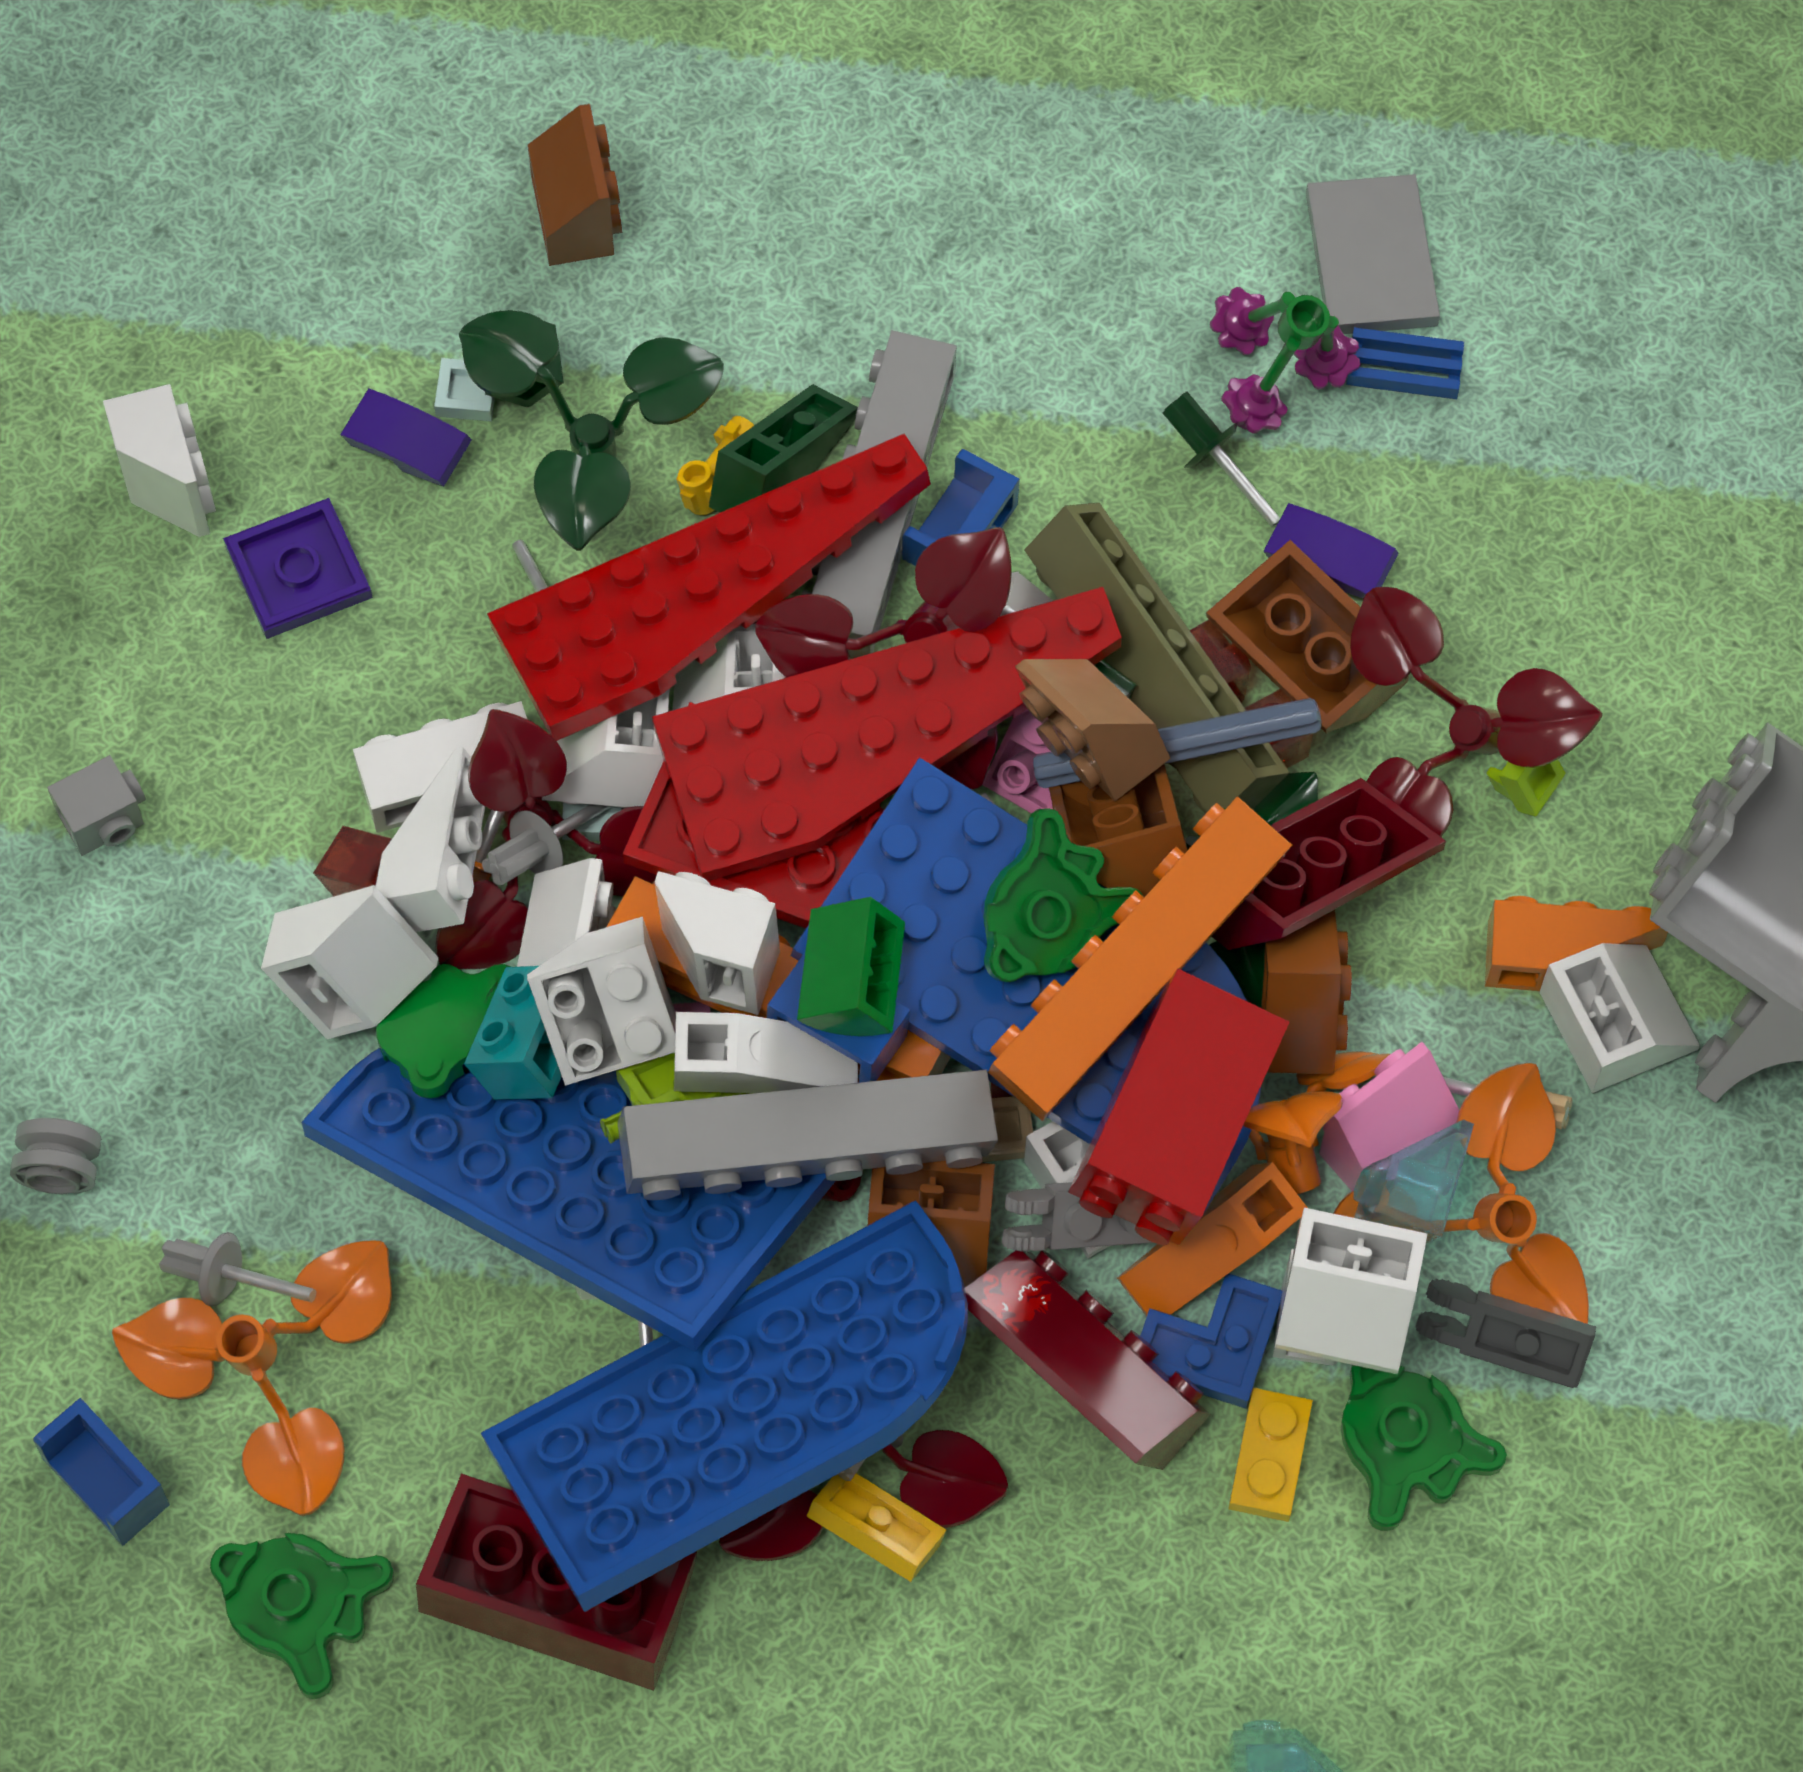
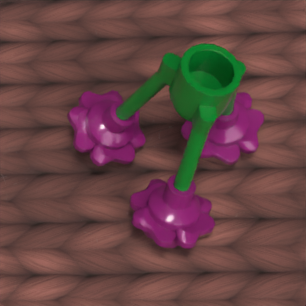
[1210,287,1360,434]

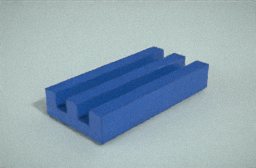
[1346,327,1464,399]

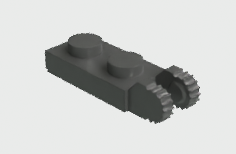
[1415,1279,1596,1388]

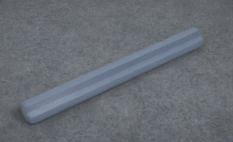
[1033,698,1321,788]

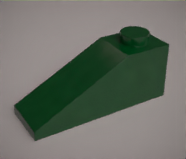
[709,384,858,513]

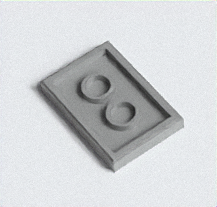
[1306,174,1440,334]

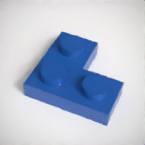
[1140,1274,1282,1409]

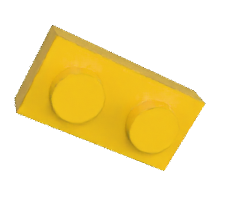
[1228,1387,1313,1522]
[807,1473,947,1582]

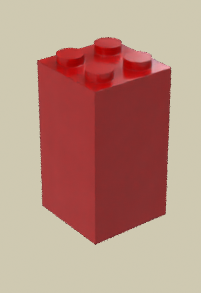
[1068,968,1290,1245]

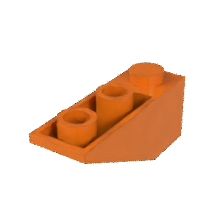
[1485,896,1668,991]
[1117,1162,1308,1317]

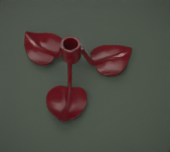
[755,527,1012,789]
[1350,587,1603,837]
[435,709,657,969]
[719,1430,1009,1561]

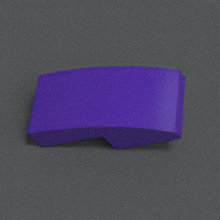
[340,388,472,487]
[1264,503,1399,599]

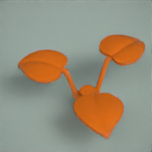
[1243,1051,1390,1194]
[1333,1063,1589,1324]
[112,1240,392,1516]

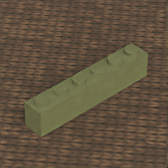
[1024,503,1290,813]

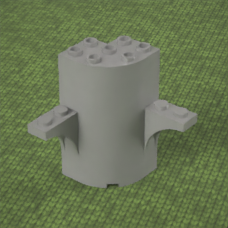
[1649,722,1803,1103]

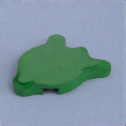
[983,808,1144,982]
[376,964,511,1098]
[1341,1365,1507,1531]
[210,1533,394,1699]

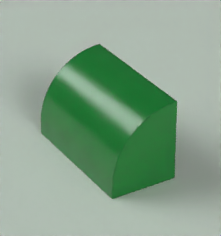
[797,896,905,1036]

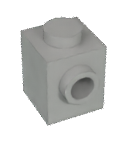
[47,755,146,856]

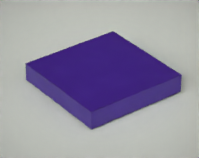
[223,498,373,639]

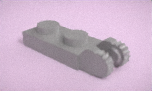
[1002,1182,1153,1252]

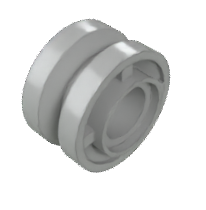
[10,1118,102,1194]

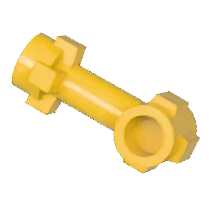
[676,415,754,515]

